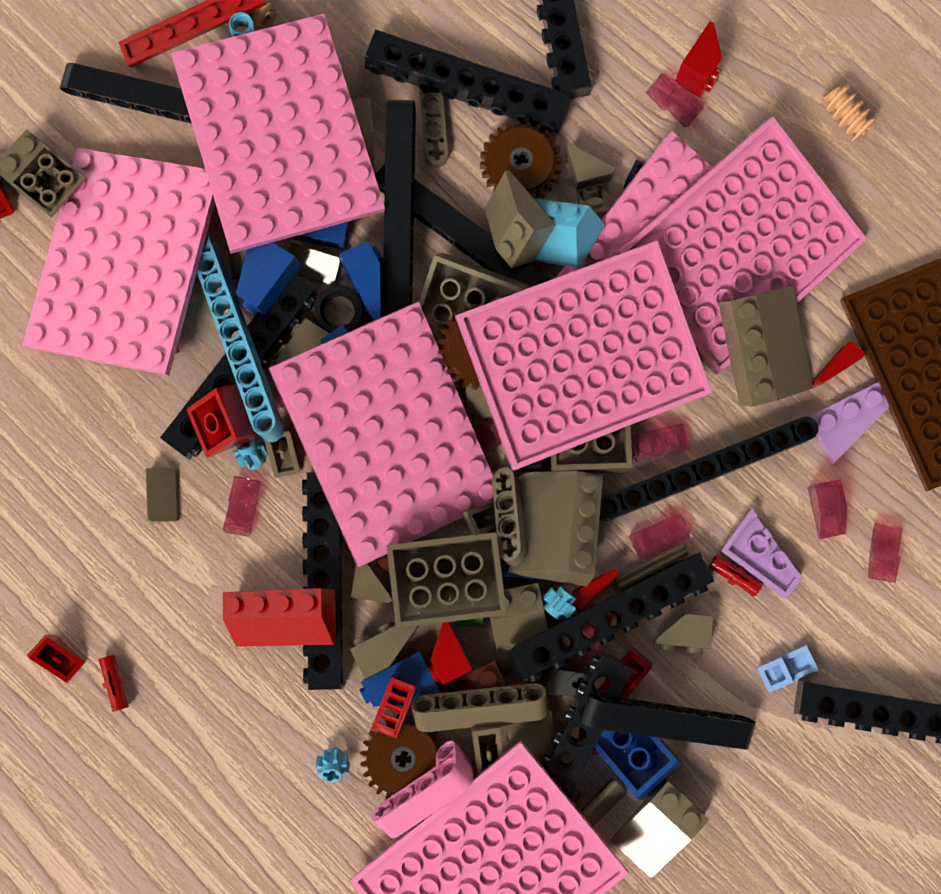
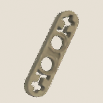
[419,73,448,168]
[492,467,527,566]

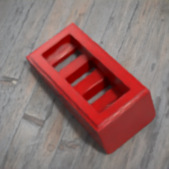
[812,341,866,387]
[570,569,618,612]
[598,647,653,698]
[371,677,417,739]

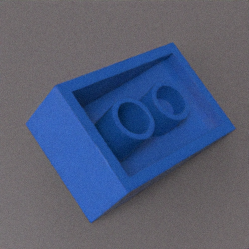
[339,240,383,322]
[583,730,683,800]

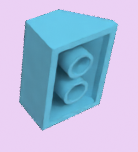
[533,198,605,268]

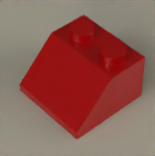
[675,21,722,98]
[186,384,257,458]
[428,622,472,685]

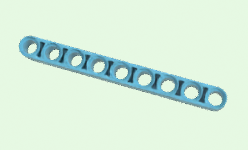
[197,233,284,442]

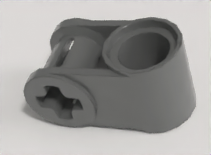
[540,667,589,698]

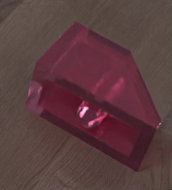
[808,479,847,539]

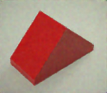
[27,635,85,683]

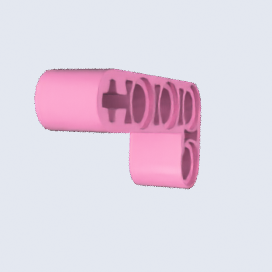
[372,740,473,838]

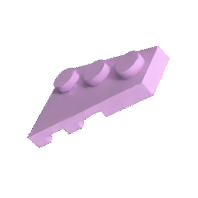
[809,383,889,465]
[719,508,802,600]

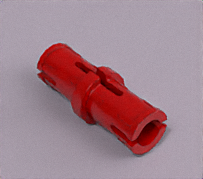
[708,554,763,597]
[98,655,129,712]

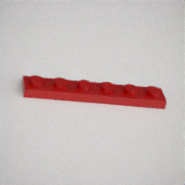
[118,0,267,68]

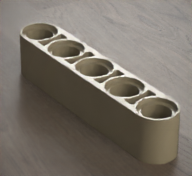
[411,683,549,732]

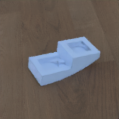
[757,644,819,693]

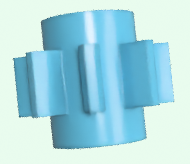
[234,437,268,470]
[543,586,576,620]
[315,748,350,783]

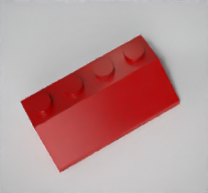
[223,588,336,647]

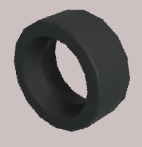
[313,285,364,334]

